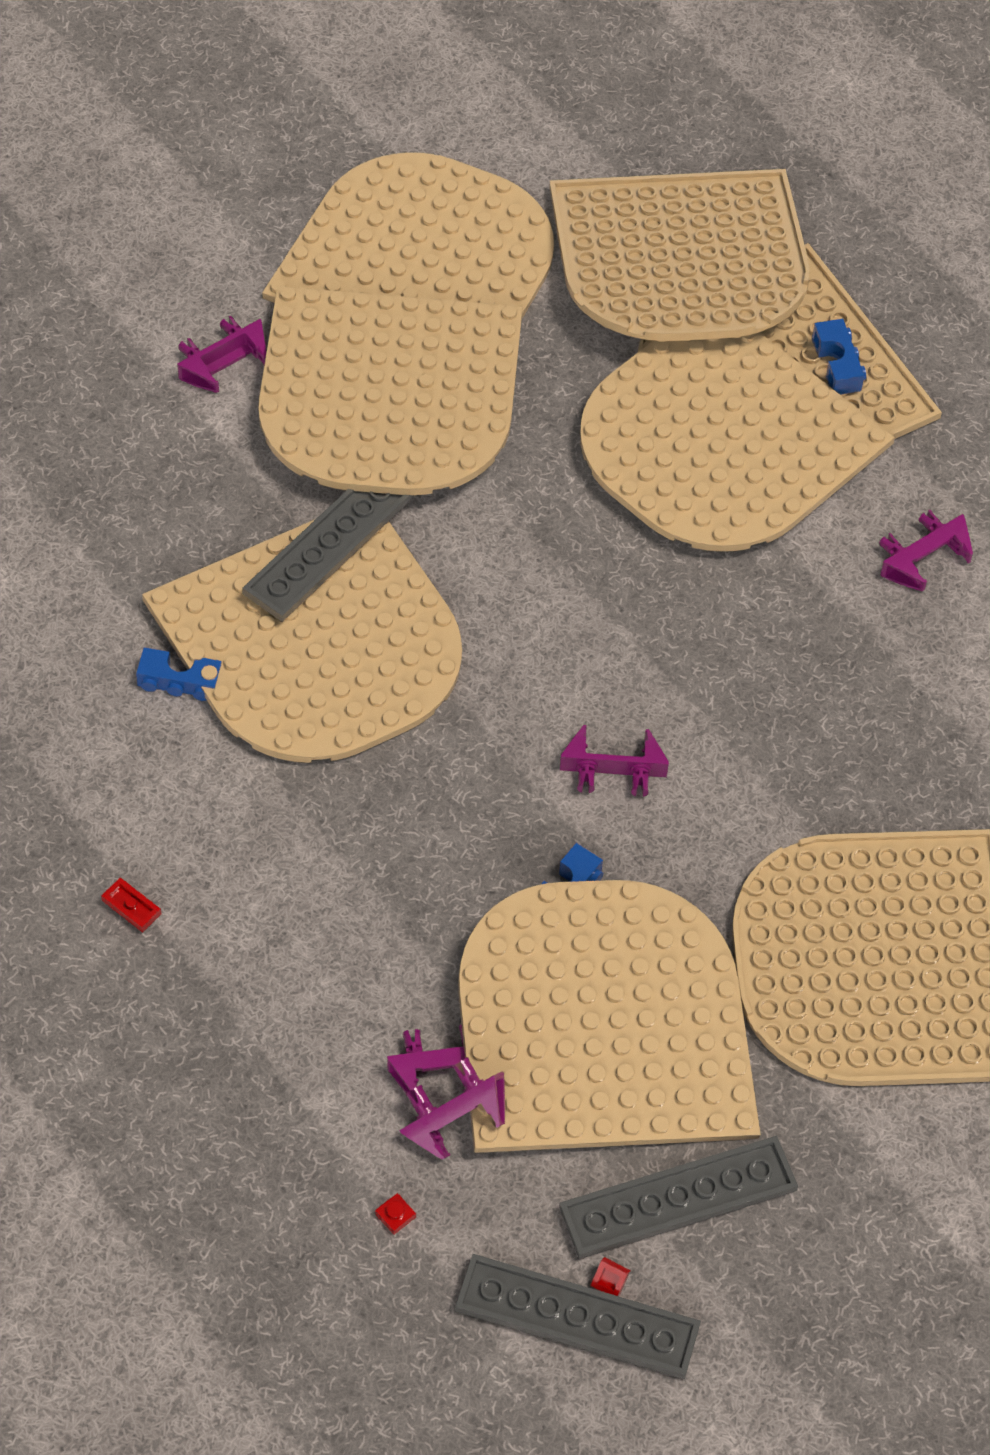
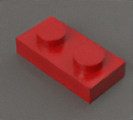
[101,877,162,933]

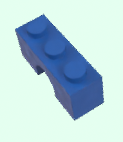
[812,318,866,395]
[136,647,222,701]
[542,843,604,884]

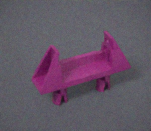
[177,316,266,393]
[879,510,973,591]
[560,725,669,797]
[387,1024,465,1093]
[399,1057,505,1159]

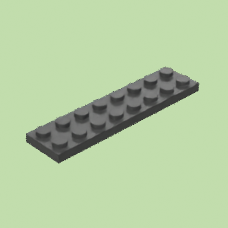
[242,489,416,622]
[559,1136,798,1259]
[455,1254,701,1379]

